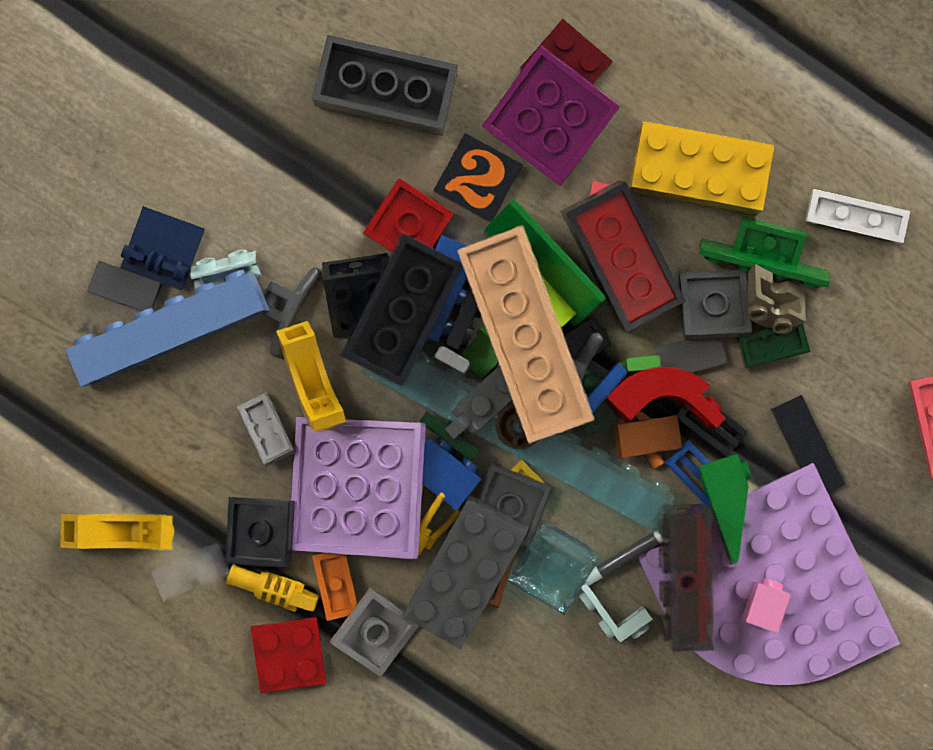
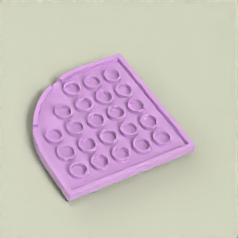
[637,463,900,685]

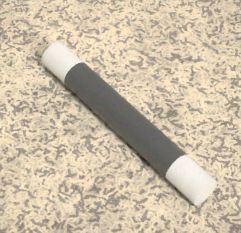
[582,523,672,586]

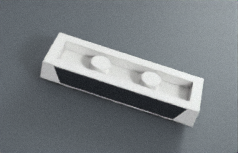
[804,189,910,245]

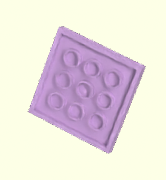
[291,417,426,559]

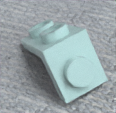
[579,582,653,642]

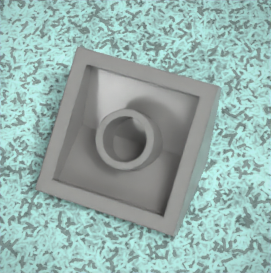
[330,588,419,677]

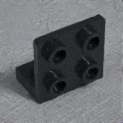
[322,253,388,338]

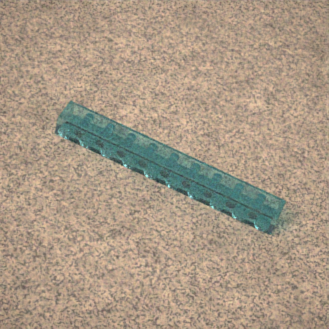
[361,351,674,532]

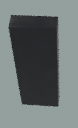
[770,395,845,493]

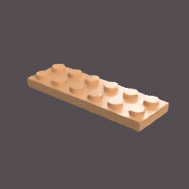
[457,226,594,443]

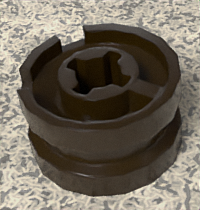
[496,403,539,450]

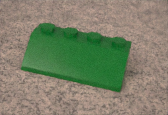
[484,198,607,329]

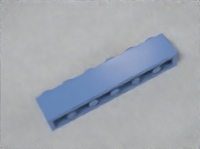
[66,270,270,387]

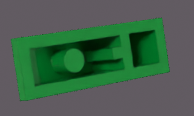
[697,454,752,565]

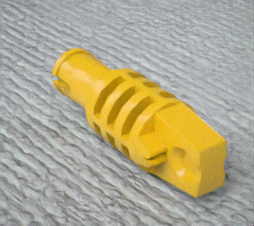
[226,564,319,612]

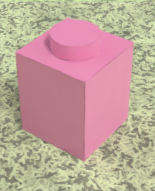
[741,578,791,633]

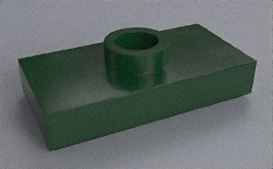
[737,324,810,369]
[420,411,480,461]

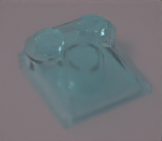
[507,524,599,615]

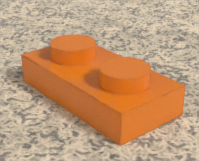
[312,553,358,621]

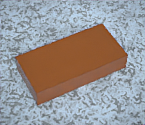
[612,415,682,458]

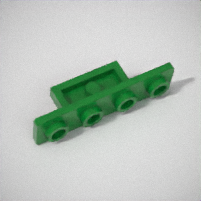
[699,216,830,288]

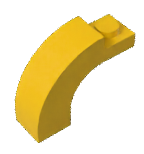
[276,321,346,432]
[60,514,174,550]

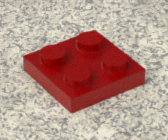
[363,178,454,252]
[251,616,327,693]

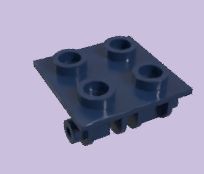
[120,206,205,291]

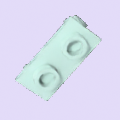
[191,250,261,289]

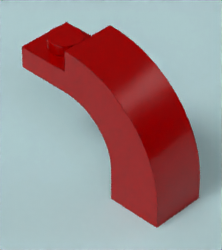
[604,367,726,430]

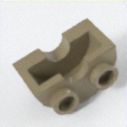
[747,264,806,334]

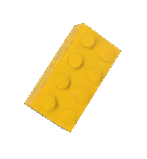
[629,121,775,216]

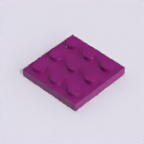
[482,45,621,186]

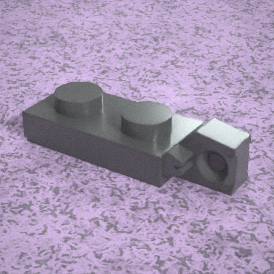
[445,365,512,439]

